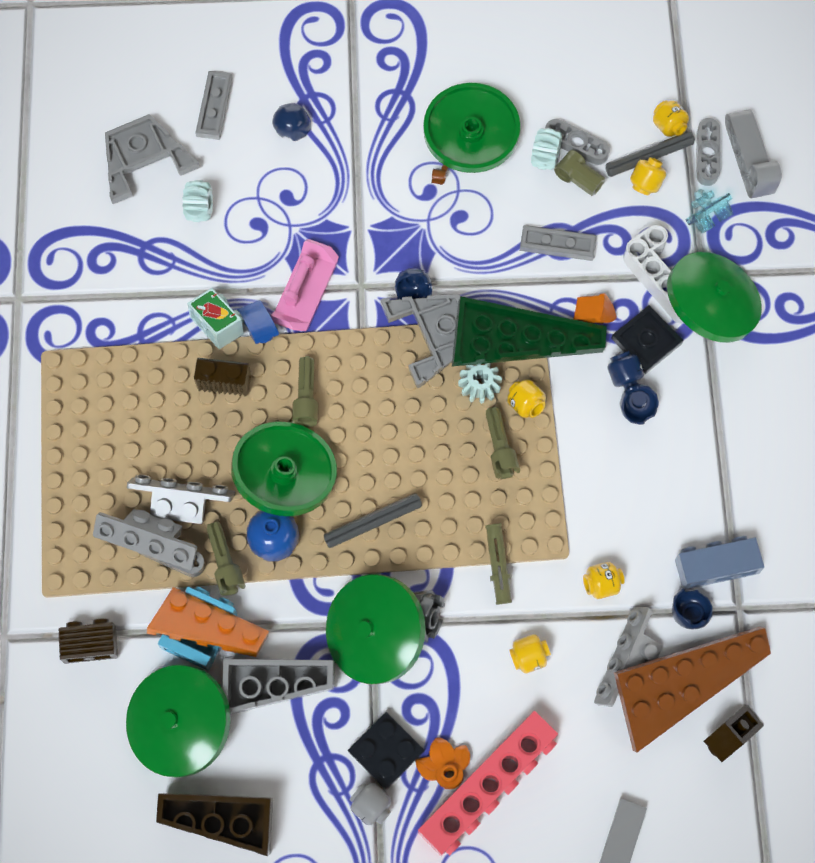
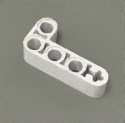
[623,225,684,324]

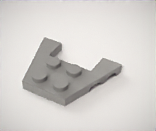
[105,114,200,204]
[380,294,460,388]

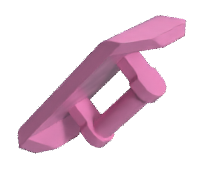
[271,239,339,331]

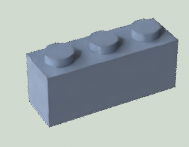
[675,536,765,590]

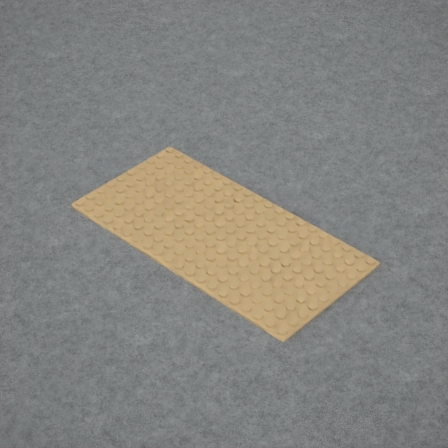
[41,325,569,598]

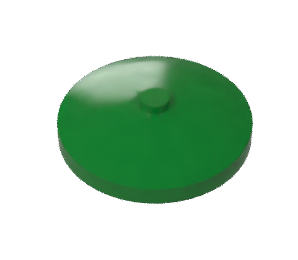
[423,83,520,173]
[667,252,762,343]
[231,422,337,516]
[326,575,425,684]
[126,665,231,777]

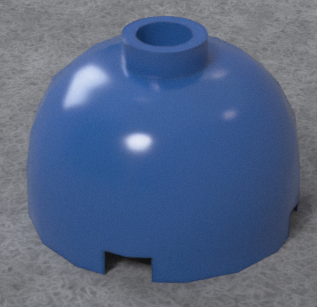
[246,510,299,562]

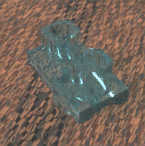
[685,189,734,234]

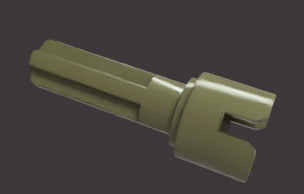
[292,356,318,428]
[486,407,521,479]
[207,522,246,596]

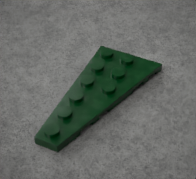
[452,296,607,367]

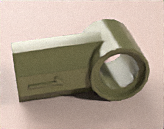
[554,150,606,196]

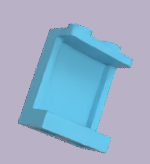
[158,586,238,671]

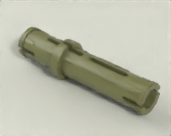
[485,523,512,605]

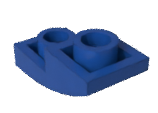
[237,300,279,344]

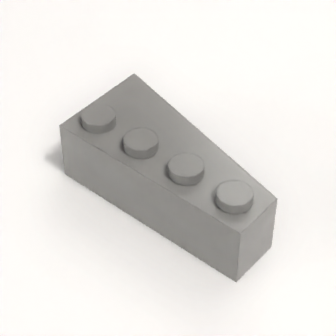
[222,659,335,715]

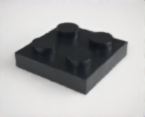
[611,305,684,374]
[347,711,425,791]

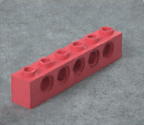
[418,710,558,857]

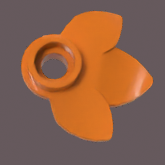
[416,738,471,789]

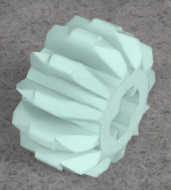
[531,128,562,170]
[182,180,213,222]
[458,363,502,404]

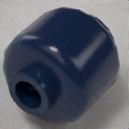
[607,351,644,390]

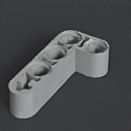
[725,109,782,199]

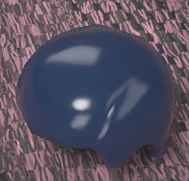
[272,103,311,141]
[394,268,432,300]
[619,384,659,425]
[671,589,713,630]

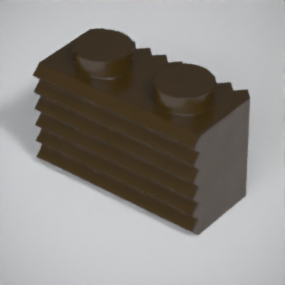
[194,358,251,396]
[58,619,118,664]

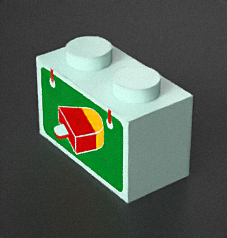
[187,288,244,350]

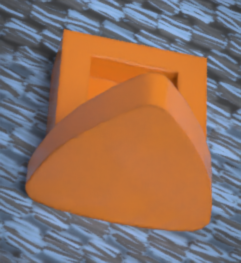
[574,293,617,323]

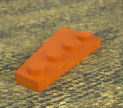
[147,587,269,657]

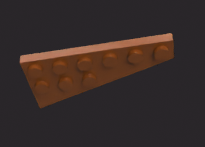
[614,626,771,753]

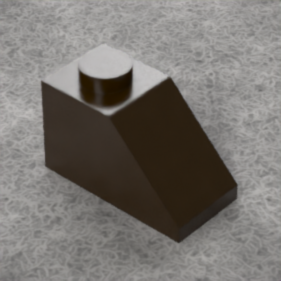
[703,705,764,763]

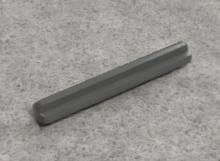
[605,131,695,177]
[324,493,422,548]

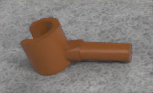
[431,165,448,185]

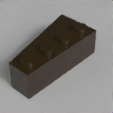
[156,793,273,856]

